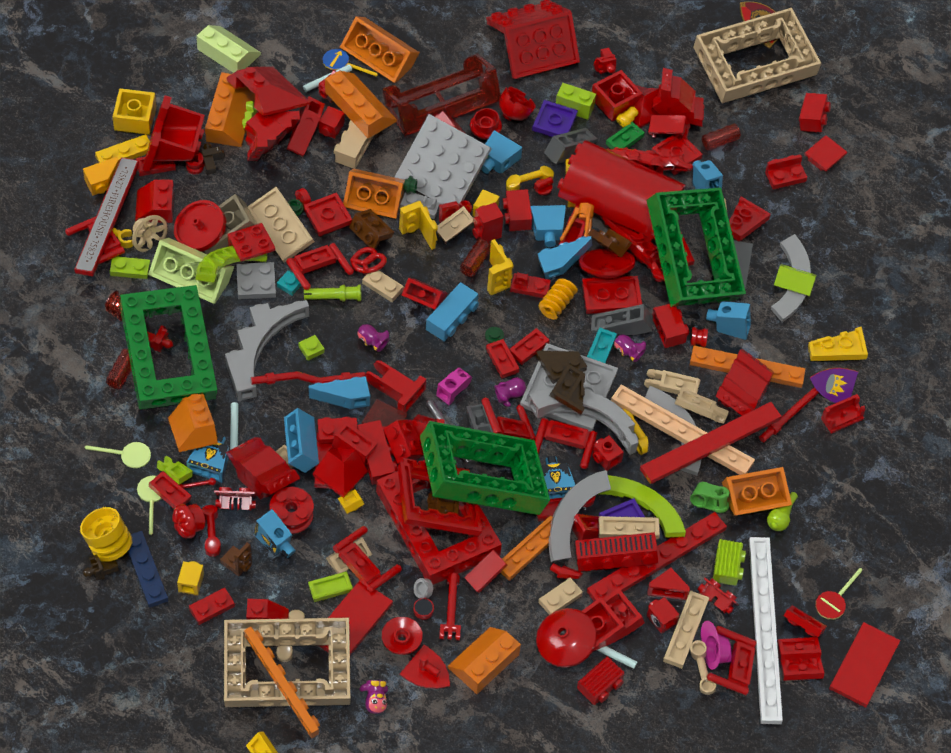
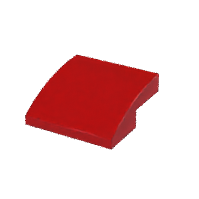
[777,637,824,681]

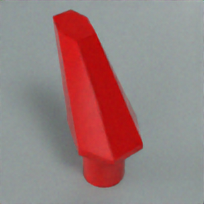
[550,563,583,579]

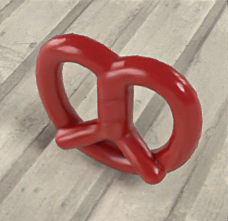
[350,247,387,274]

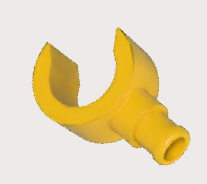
[112,228,134,248]

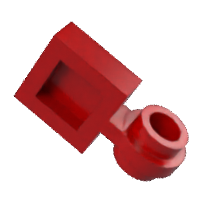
[439,200,472,222]

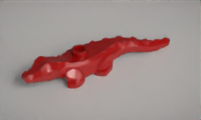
[607,147,693,174]
[599,215,665,282]

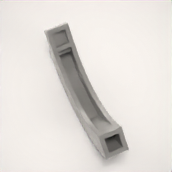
[528,388,639,455]

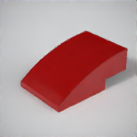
[582,588,645,651]

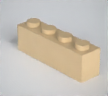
[334,120,374,169]

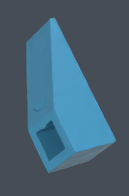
[538,236,592,279]
[309,376,370,409]

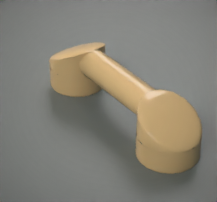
[276,610,305,662]
[690,640,716,695]

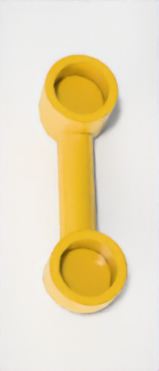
[506,166,554,190]
[623,409,648,455]

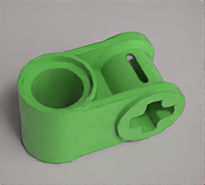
[690,482,729,513]

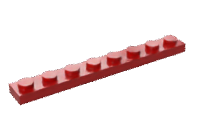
[587,512,727,602]

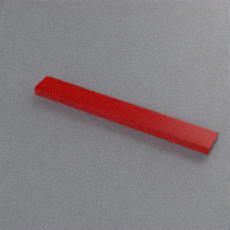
[640,402,782,484]

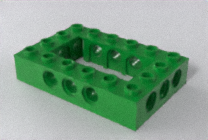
[646,188,746,307]
[119,285,217,410]
[420,421,550,515]

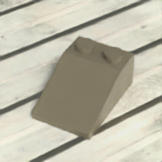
[205,194,257,254]

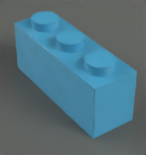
[426,282,479,341]
[284,408,319,473]

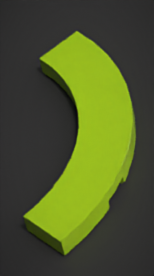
[195,246,267,283]
[599,475,686,537]

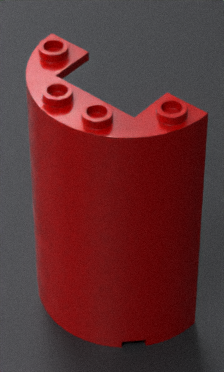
[557,140,686,240]

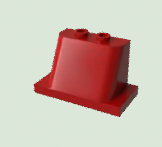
[142,95,205,171]

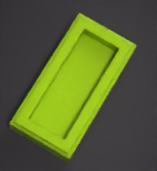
[308,571,353,602]

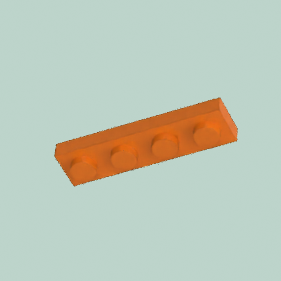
[500,515,553,581]

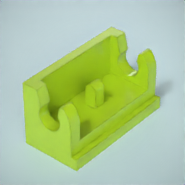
[774,264,816,296]

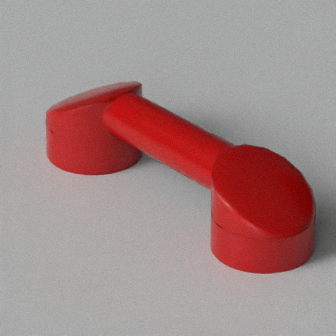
[202,505,221,557]

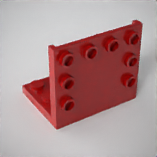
[486,0,580,79]

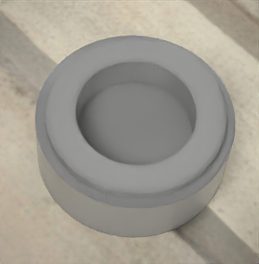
[414,578,433,599]

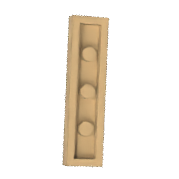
[663,591,709,669]

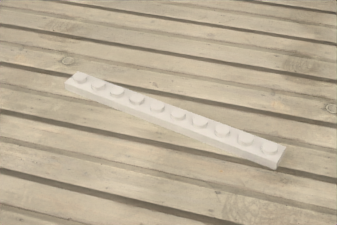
[749,537,783,724]

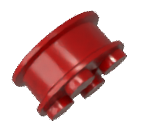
[270,487,314,534]

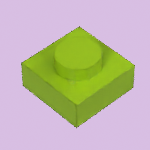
[298,335,324,360]

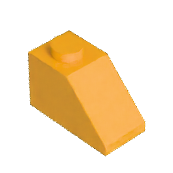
[83,157,119,196]

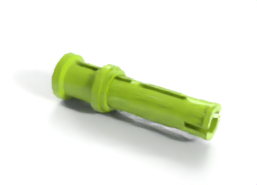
[304,284,361,302]

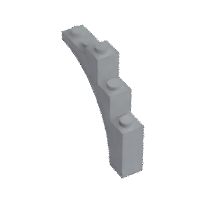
[225,300,309,401]

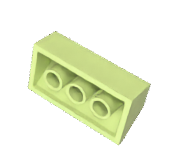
[148,238,234,304]

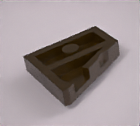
[536,351,587,384]
[549,363,585,415]

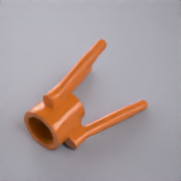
[560,203,594,241]

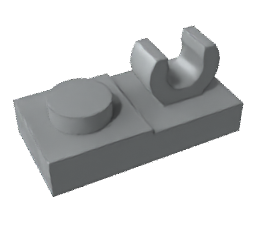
[400,192,441,219]

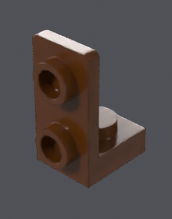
[220,542,252,576]

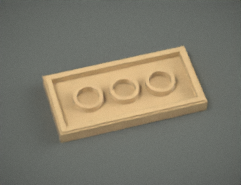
[248,187,315,263]

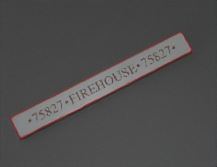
[74,157,139,276]

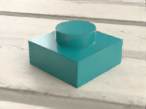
[277,270,301,296]

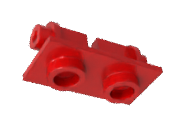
[697,578,739,614]

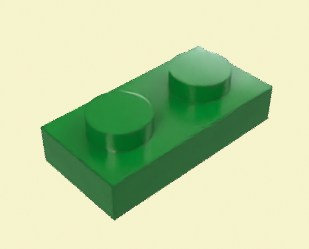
[606,122,645,149]

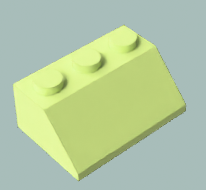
[197,25,261,73]

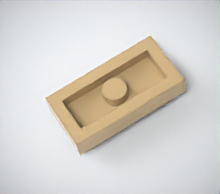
[436,206,474,244]
[362,270,404,302]
[538,578,583,615]

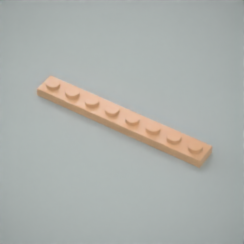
[611,385,755,475]

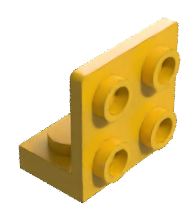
[399,201,438,250]
[487,239,513,295]

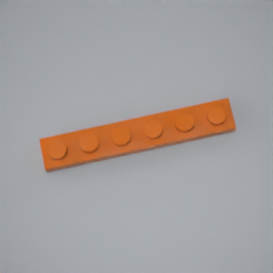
[690,346,806,388]
[244,626,320,738]

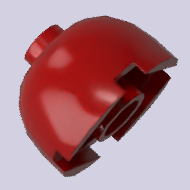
[499,87,536,121]

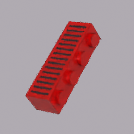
[575,532,658,572]

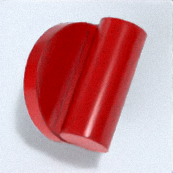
[534,177,553,195]

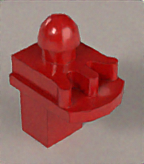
[593,48,616,74]
[147,325,173,352]

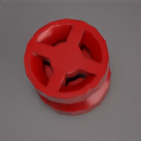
[186,152,204,174]
[690,327,708,347]

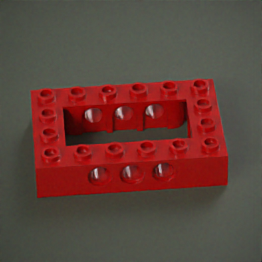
[376,460,502,585]

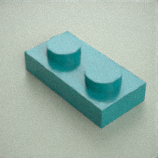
[587,327,617,363]

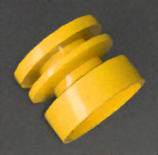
[80,507,132,561]

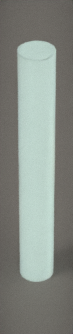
[303,64,352,92]
[230,402,239,450]

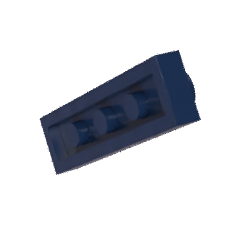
[128,531,168,608]

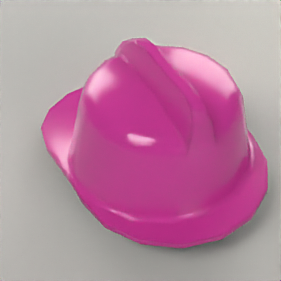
[701,621,732,670]

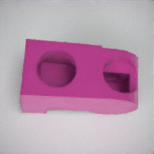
[436,367,472,405]

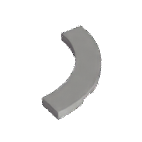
[771,234,811,322]
[645,386,701,476]
[549,470,611,562]

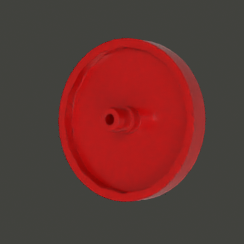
[174,200,226,252]

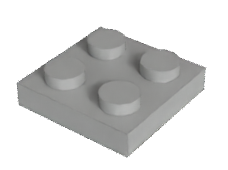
[237,262,276,299]

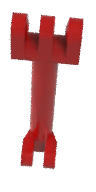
[439,573,461,640]

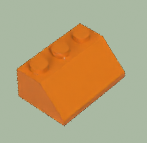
[343,169,405,219]
[168,393,218,452]
[722,467,792,516]
[447,627,521,694]

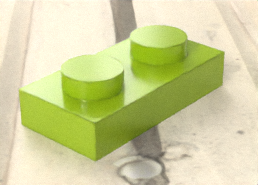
[110,257,150,279]

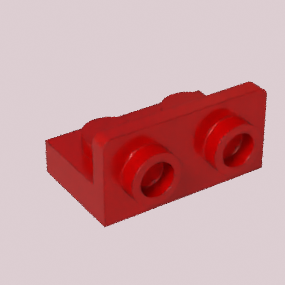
[765,154,807,189]

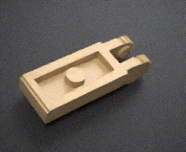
[644,369,700,394]

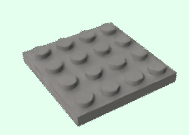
[394,114,492,204]
[520,343,618,431]

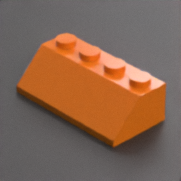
[340,16,420,83]
[325,70,397,138]
[205,72,255,147]

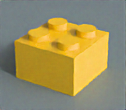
[113,89,157,135]

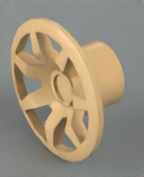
[132,215,167,252]

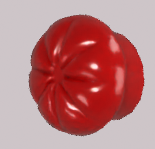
[470,108,502,140]
[172,504,205,538]

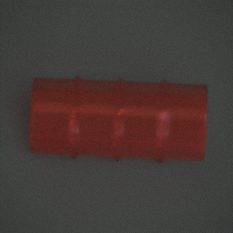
[701,123,741,151]
[460,239,491,277]
[106,349,131,389]

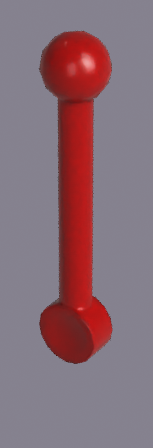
[179,478,216,488]

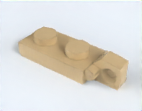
[675,388,729,424]

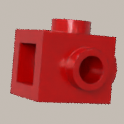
[592,435,624,471]

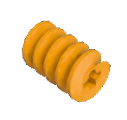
[539,279,578,320]

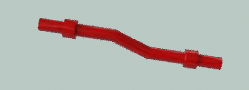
[250,371,365,385]

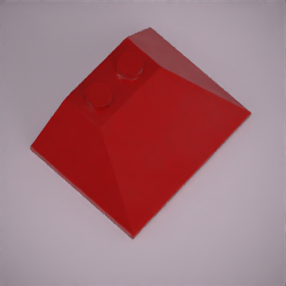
[227,67,310,116]

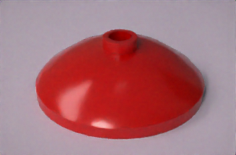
[579,249,635,279]
[536,608,597,667]

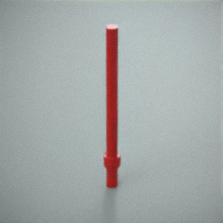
[759,387,819,442]

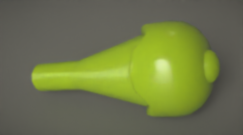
[767,492,798,531]

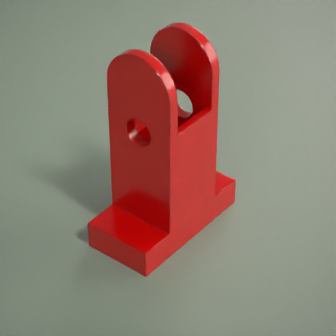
[364,360,427,416]

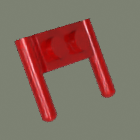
[65,216,125,265]
[286,243,354,290]
[481,397,536,440]
[535,418,597,469]
[333,526,402,592]
[707,626,756,695]

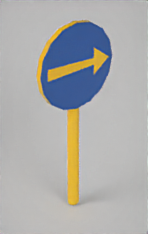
[323,49,378,76]

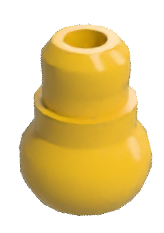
[616,107,638,128]

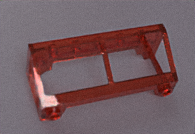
[382,53,501,136]

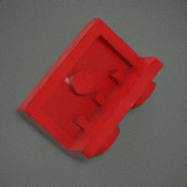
[317,417,358,443]

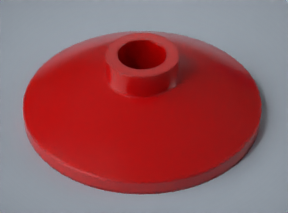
[382,617,422,655]

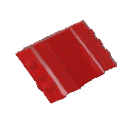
[652,68,704,127]
[245,111,300,161]
[716,349,774,416]
[226,437,300,500]

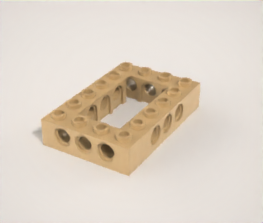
[693,8,821,103]
[224,618,350,707]

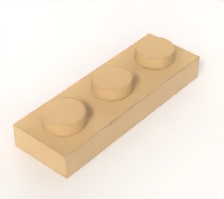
[599,516,660,539]

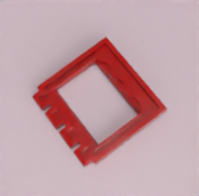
[397,458,482,536]

